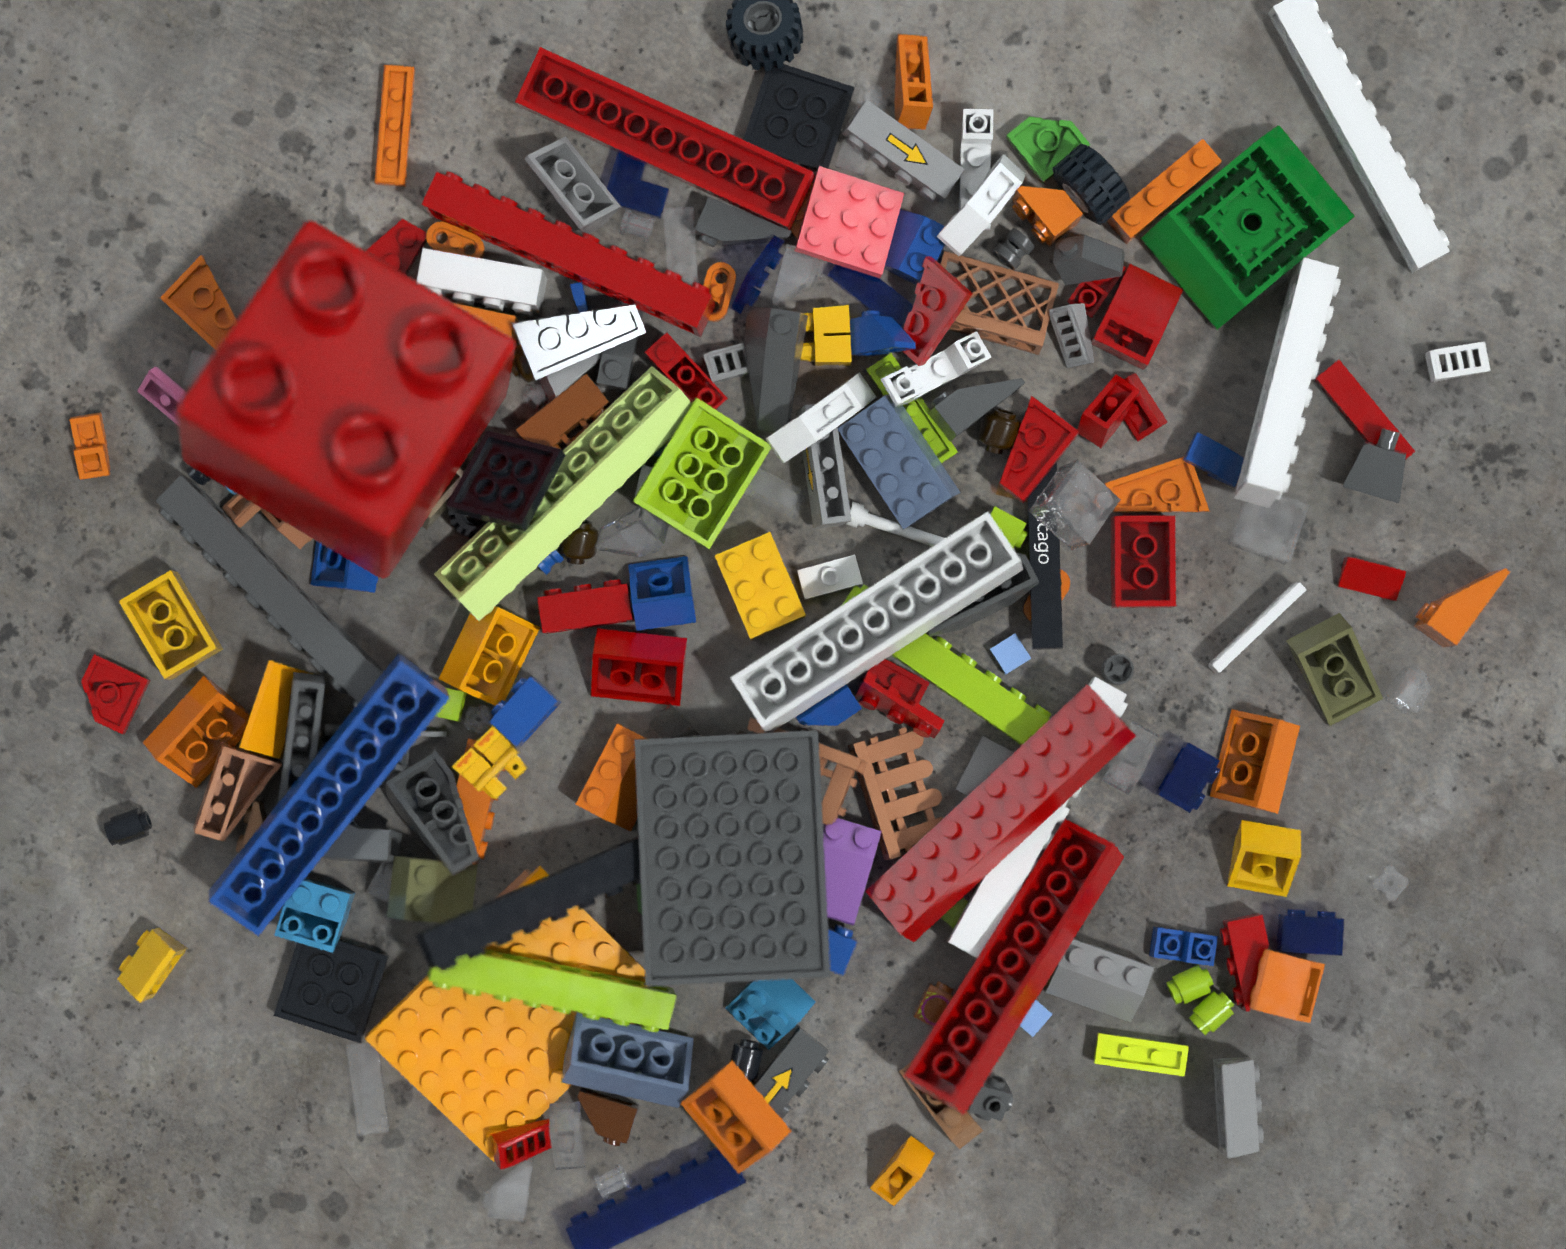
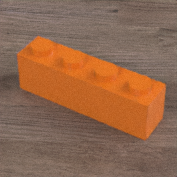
[1107,139,1222,244]
[457,738,506,865]

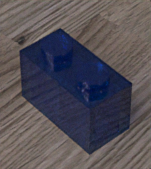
[1155,742,1220,813]
[1277,909,1344,955]

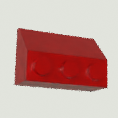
[591,628,687,706]

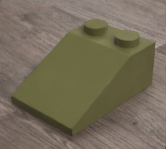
[1286,613,1383,726]
[387,856,478,923]

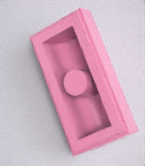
[137,367,187,425]

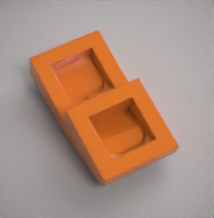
[69,412,110,480]

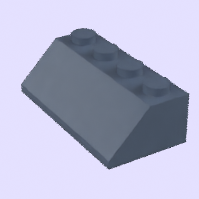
[561,1012,694,1108]

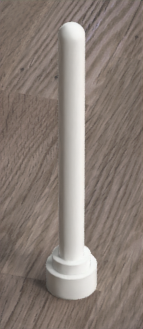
[846,502,946,547]

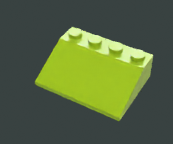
[633,398,771,549]

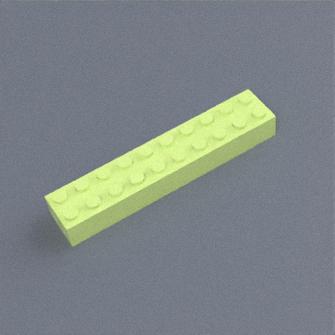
[434,366,692,621]

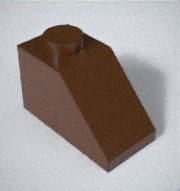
[578,1088,639,1146]

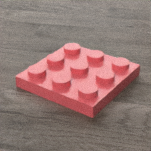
[794,166,904,278]

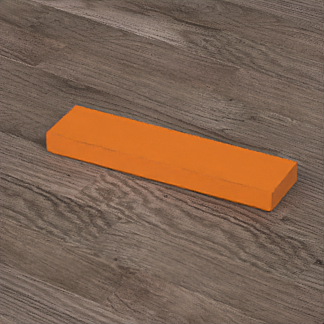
[375,65,415,187]

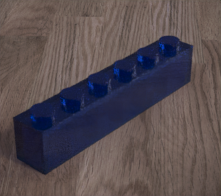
[565,1147,747,1249]

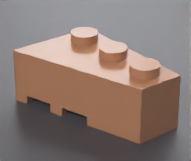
[193,742,282,842]

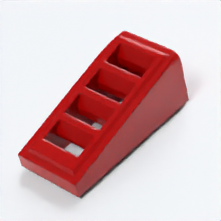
[491,1118,554,1170]

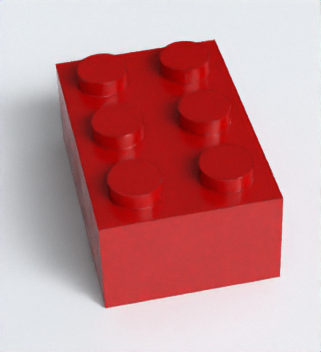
[1111,516,1176,608]

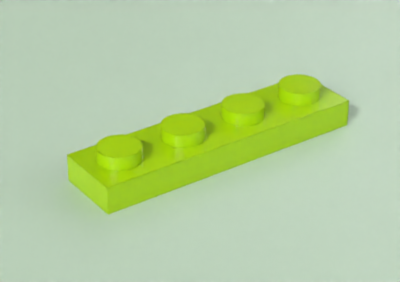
[866,353,958,464]

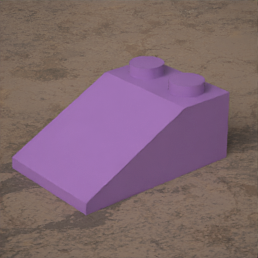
[823,818,881,926]

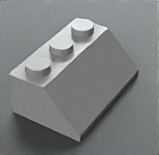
[525,136,621,234]
[1045,939,1154,1022]
[1213,1057,1264,1158]

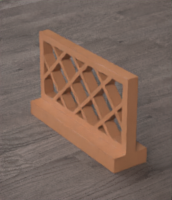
[940,251,1059,355]

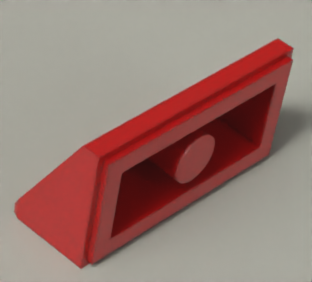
[1123,373,1167,442]
[1337,557,1406,601]

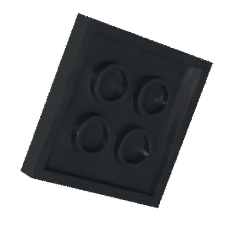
[743,64,855,171]
[446,431,566,532]
[273,939,389,1043]

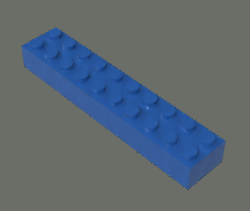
[209,653,450,936]

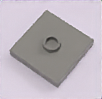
[955,736,1014,796]

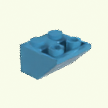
[274,878,355,953]
[725,979,816,1050]

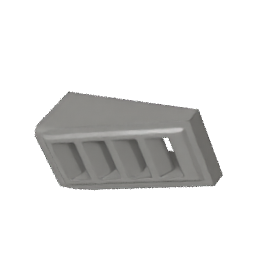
[1049,303,1095,368]
[703,342,749,384]
[540,353,601,401]

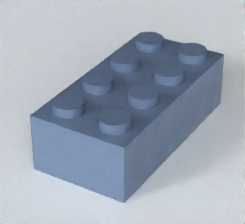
[838,394,961,530]

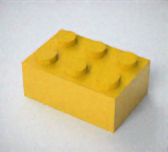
[715,532,806,640]
[119,570,223,680]

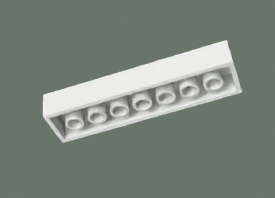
[1234,257,1341,508]

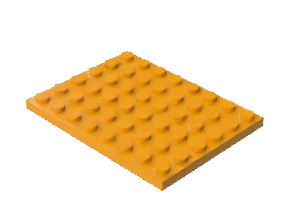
[365,865,645,1162]

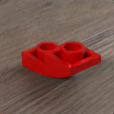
[1067,265,1127,318]

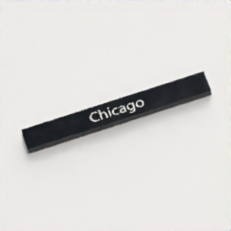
[1024,410,1063,650]

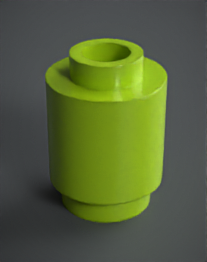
[1166,965,1214,1005]
[1189,991,1234,1036]

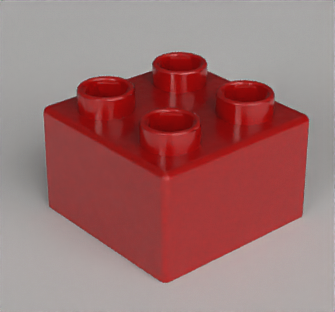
[176,220,516,578]

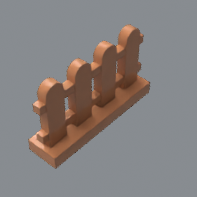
[746,718,867,825]
[848,727,944,860]

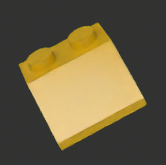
[1227,820,1301,897]
[117,927,188,1003]

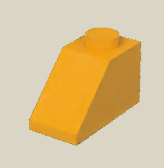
[870,1136,935,1206]

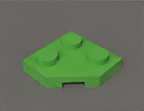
[1006,117,1090,183]

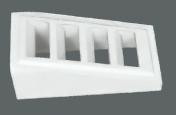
[1425,341,1491,382]

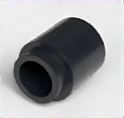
[104,808,152,846]
[730,1039,763,1085]

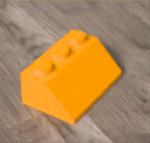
[438,606,540,706]
[240,660,313,759]

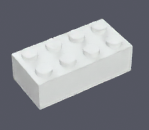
[417,248,547,317]

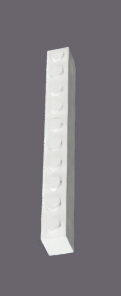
[1268,0,1450,273]
[946,677,1127,959]

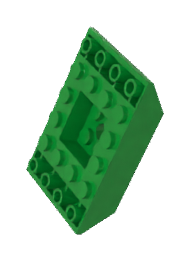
[1140,125,1355,330]

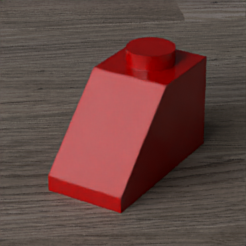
[1077,374,1141,448]

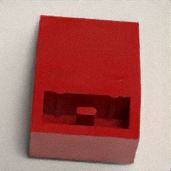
[1091,264,1183,370]

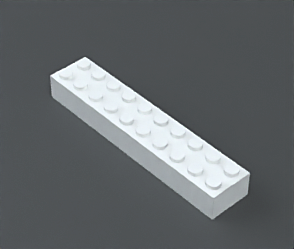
[731,511,1023,733]

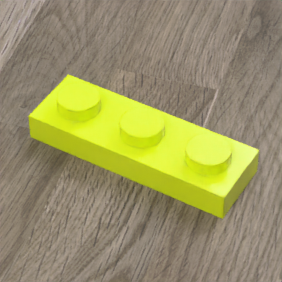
[1093,1032,1189,1077]

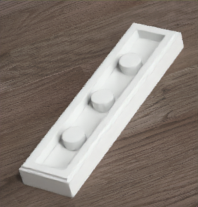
[1208,582,1307,674]

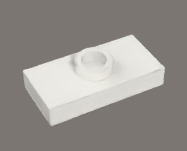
[797,555,863,600]

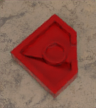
[81,654,151,734]

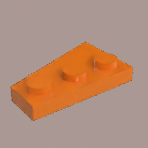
[160,255,237,350]
[1104,456,1209,512]

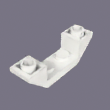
[959,109,993,230]
[936,154,1025,256]
[881,331,991,406]
[766,372,876,464]

